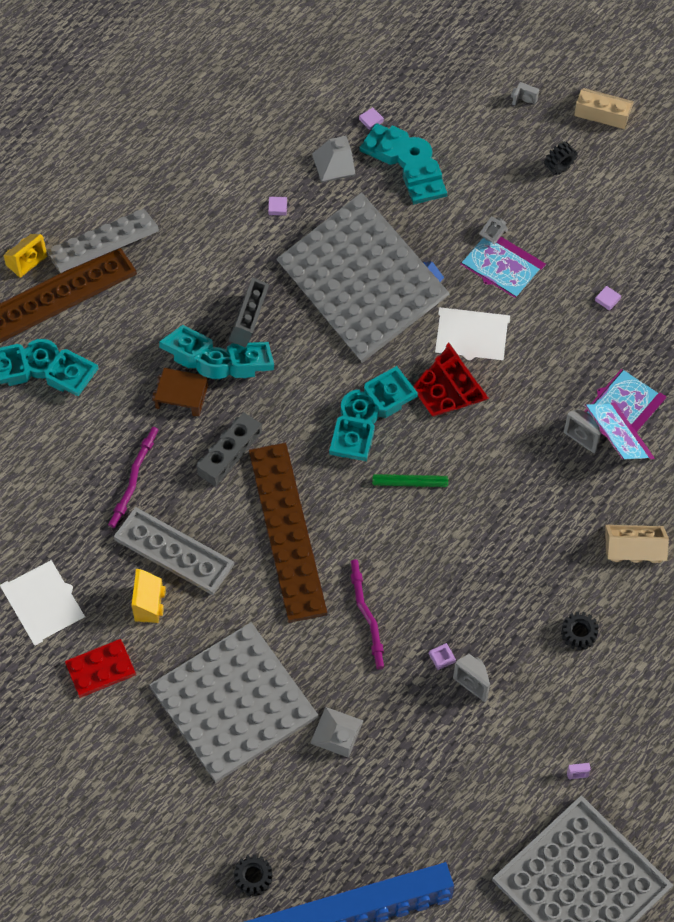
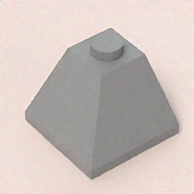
[312,136,355,183]
[564,409,601,454]
[453,654,490,702]
[311,707,363,758]

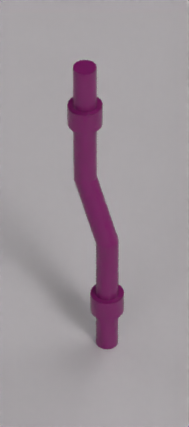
[108,427,159,528]
[350,559,384,670]

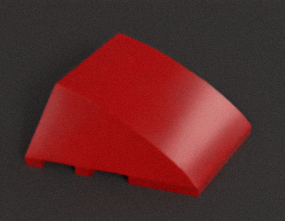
[413,342,489,417]

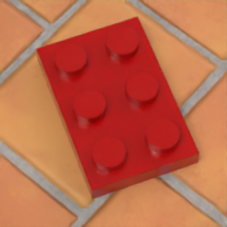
[65,639,136,698]

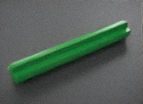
[372,474,448,487]

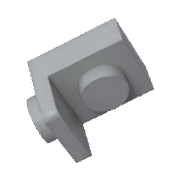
[511,82,539,106]
[479,216,508,245]

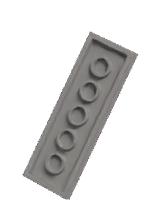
[46,209,159,273]
[114,507,234,595]

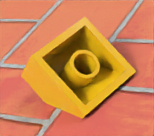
[3,234,47,278]
[132,569,166,623]

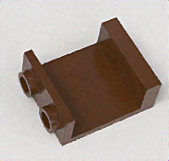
[152,368,209,417]

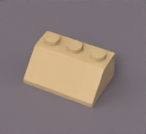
[574,88,634,129]
[605,525,669,563]

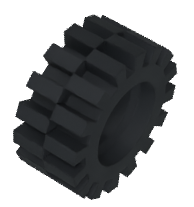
[544,141,578,175]
[561,611,599,651]
[234,854,273,896]

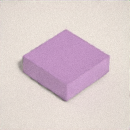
[359,107,384,130]
[268,197,287,215]
[595,286,621,311]
[429,643,456,670]
[567,763,591,779]

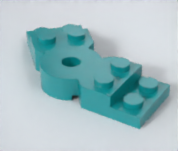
[360,123,447,205]
[159,325,274,379]
[0,339,99,397]
[329,366,418,462]

